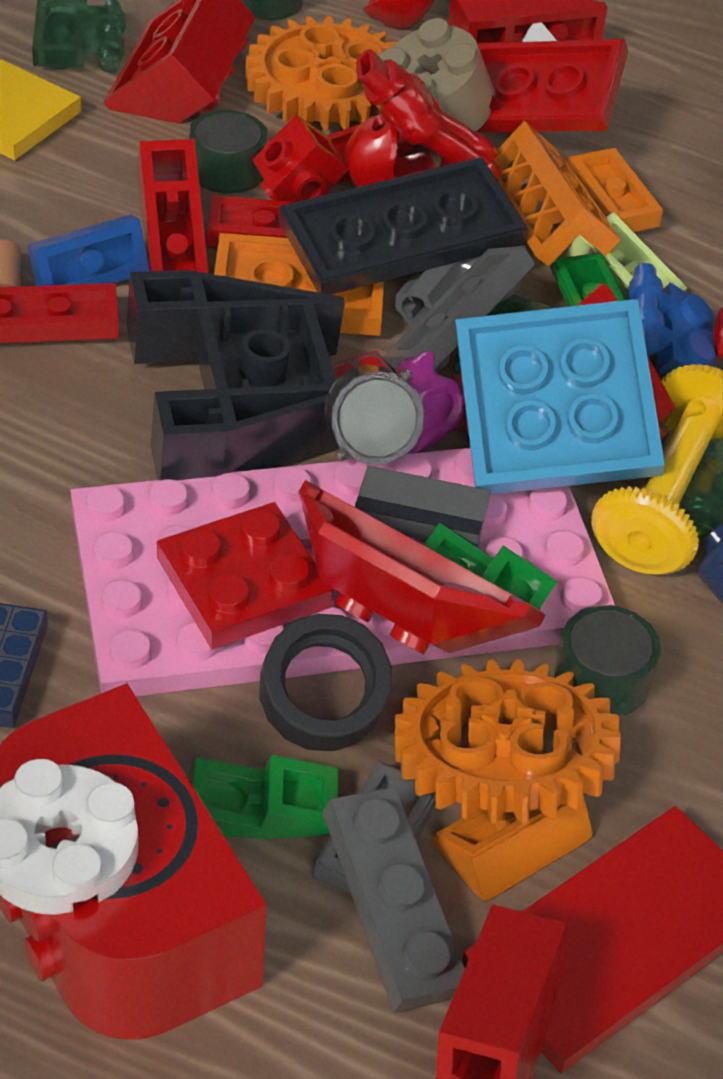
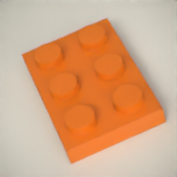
[214,233,384,336]

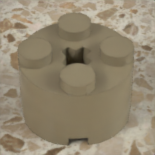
[379,18,495,145]

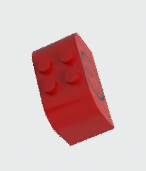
[0,683,267,1040]

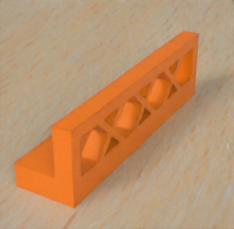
[494,120,621,267]

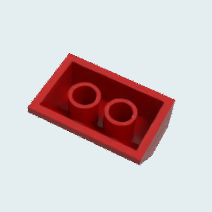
[103,0,256,124]

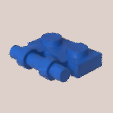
[629,263,716,376]

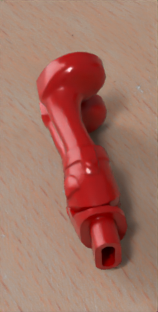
[356,49,501,181]

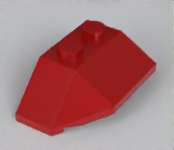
[299,480,546,655]

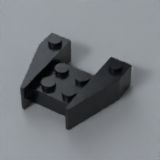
[126,270,349,481]

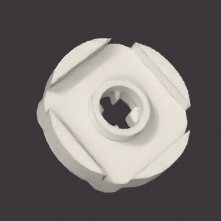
[0,759,138,915]

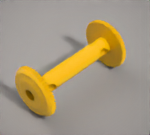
[591,364,723,575]

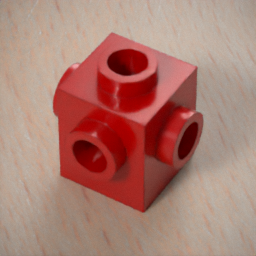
[253,114,349,202]

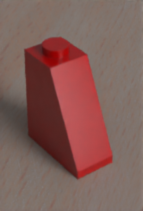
[436,904,567,1079]

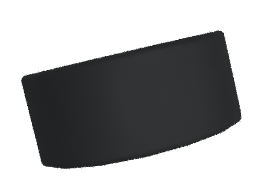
[259,613,392,751]

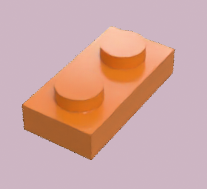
[568,148,663,232]

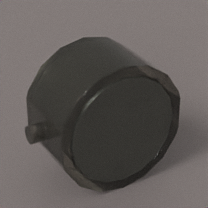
[324,365,424,465]

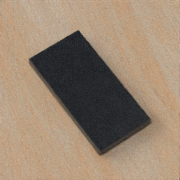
[278,157,529,295]

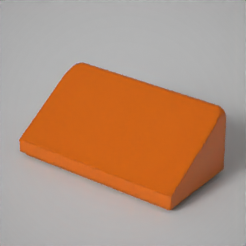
[431,794,592,901]

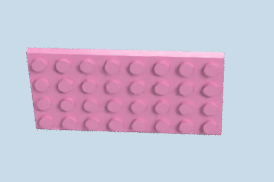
[70,448,618,697]

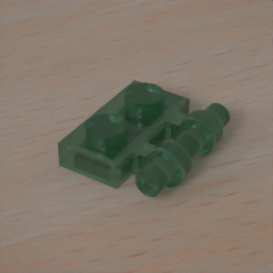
[32,0,127,72]

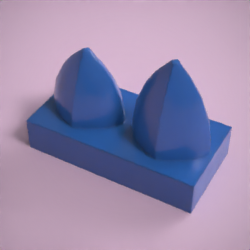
[27,214,150,286]

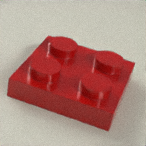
[157,502,333,650]

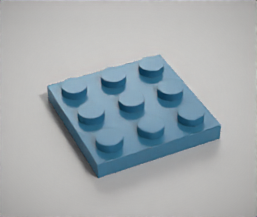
[455,299,665,495]

